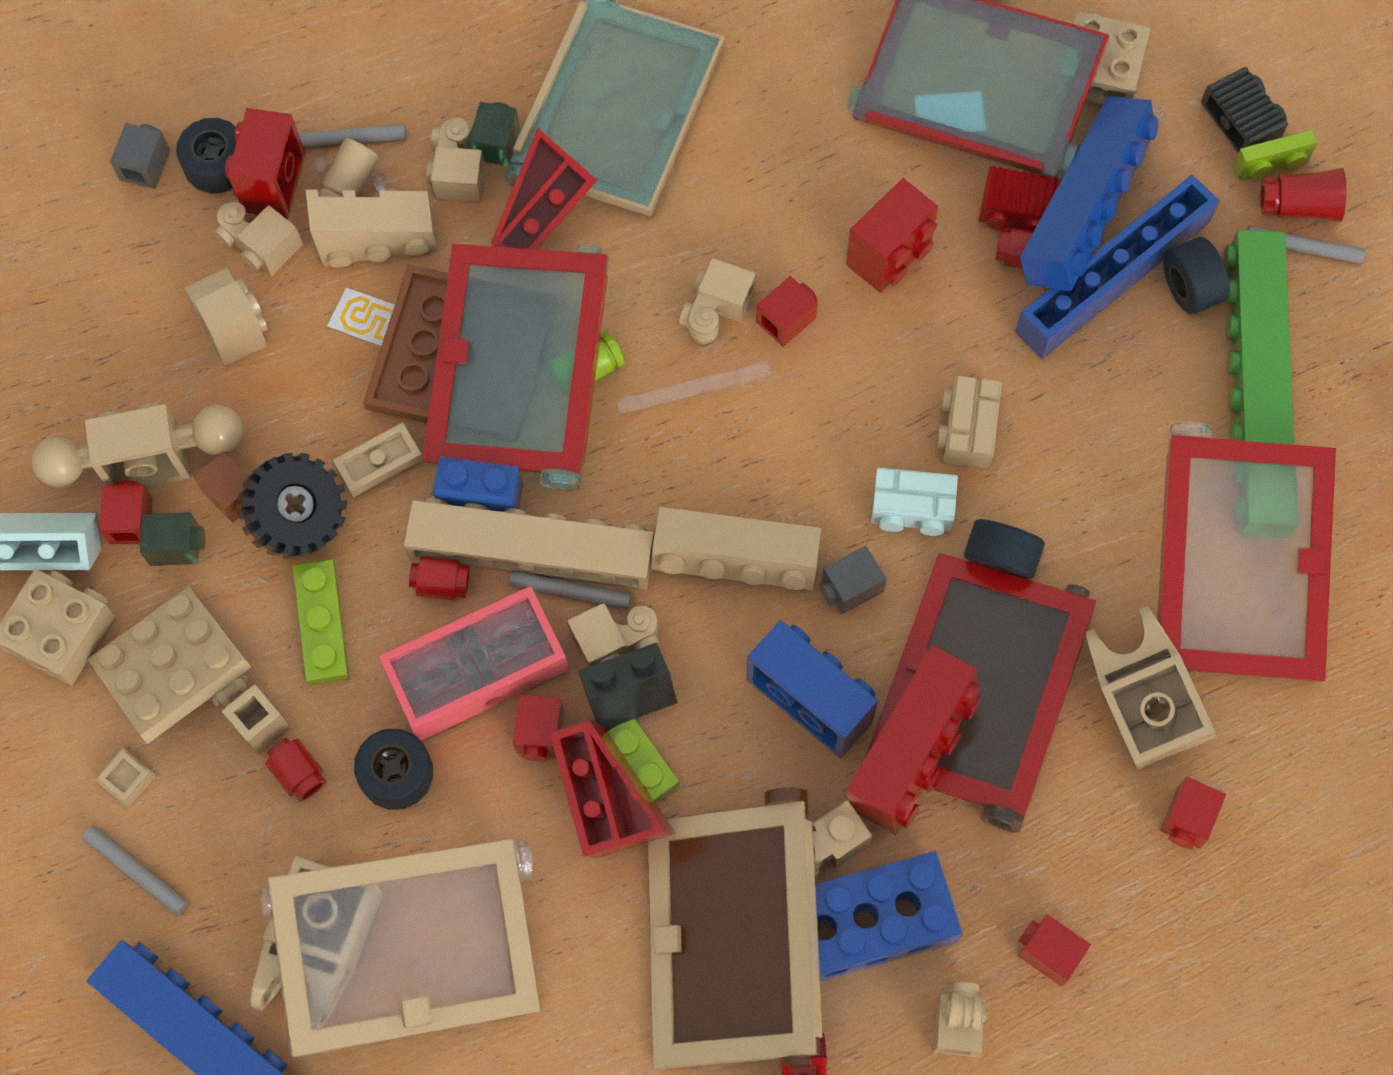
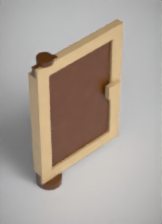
[648,788,823,1069]

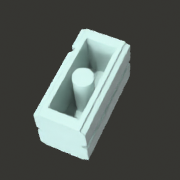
[871,467,958,536]

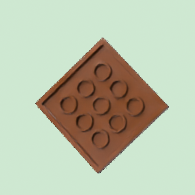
[363,264,558,443]

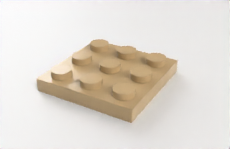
[87,586,251,744]

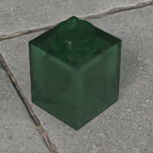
[469,102,520,167]
[140,512,205,566]

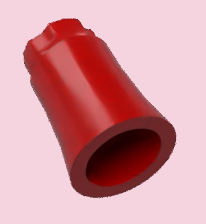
[1260,168,1346,222]

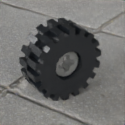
[237,453,347,558]

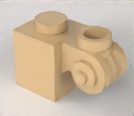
[426,118,485,202]
[213,202,303,277]
[679,258,756,344]
[567,603,660,667]
[211,673,290,754]
[812,800,872,878]
[933,982,987,1057]

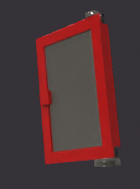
[866,553,1096,833]

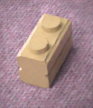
[936,376,1002,470]

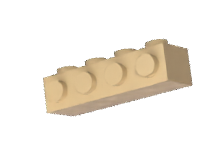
[652,507,821,591]

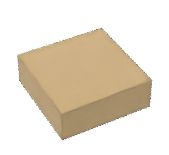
[94,748,156,808]

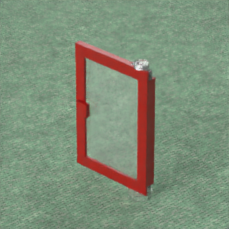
[1157,422,1336,682]

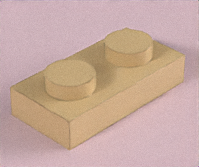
[333,423,423,498]

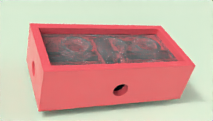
[379,586,569,741]

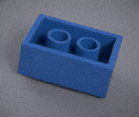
[746,620,878,759]

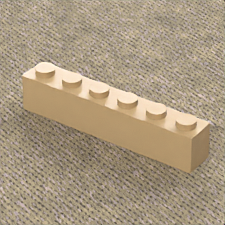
[404,498,654,591]

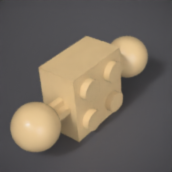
[31,403,244,487]

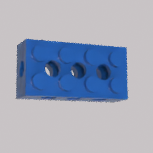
[815,851,962,981]

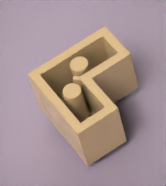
[185,268,268,366]

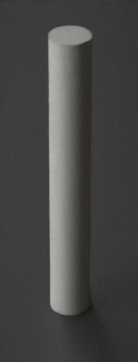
[298,124,406,148]
[1248,226,1365,264]
[509,570,631,609]
[82,826,189,916]

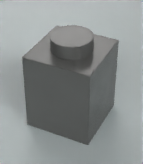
[110,123,170,189]
[819,545,887,614]

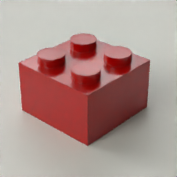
[225,108,305,219]
[846,178,938,293]

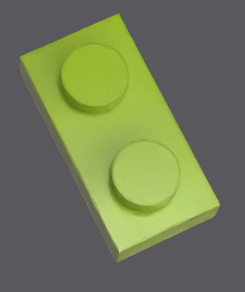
[1232,130,1318,181]
[608,719,680,802]

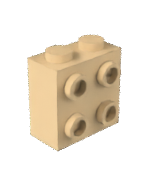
[1055,11,1151,105]
[0,569,116,686]

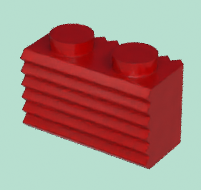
[978,165,1063,230]

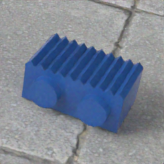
[433,455,523,512]

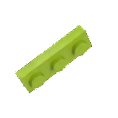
[293,559,350,686]

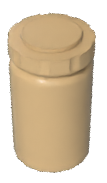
[318,138,379,197]

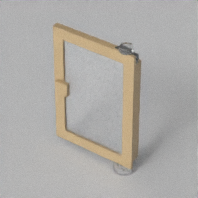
[259,837,540,1057]

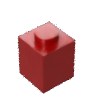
[756,276,818,347]
[99,480,152,545]
[513,694,564,761]
[1160,776,1226,849]
[1018,914,1091,987]

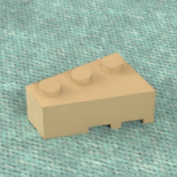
[305,190,438,268]

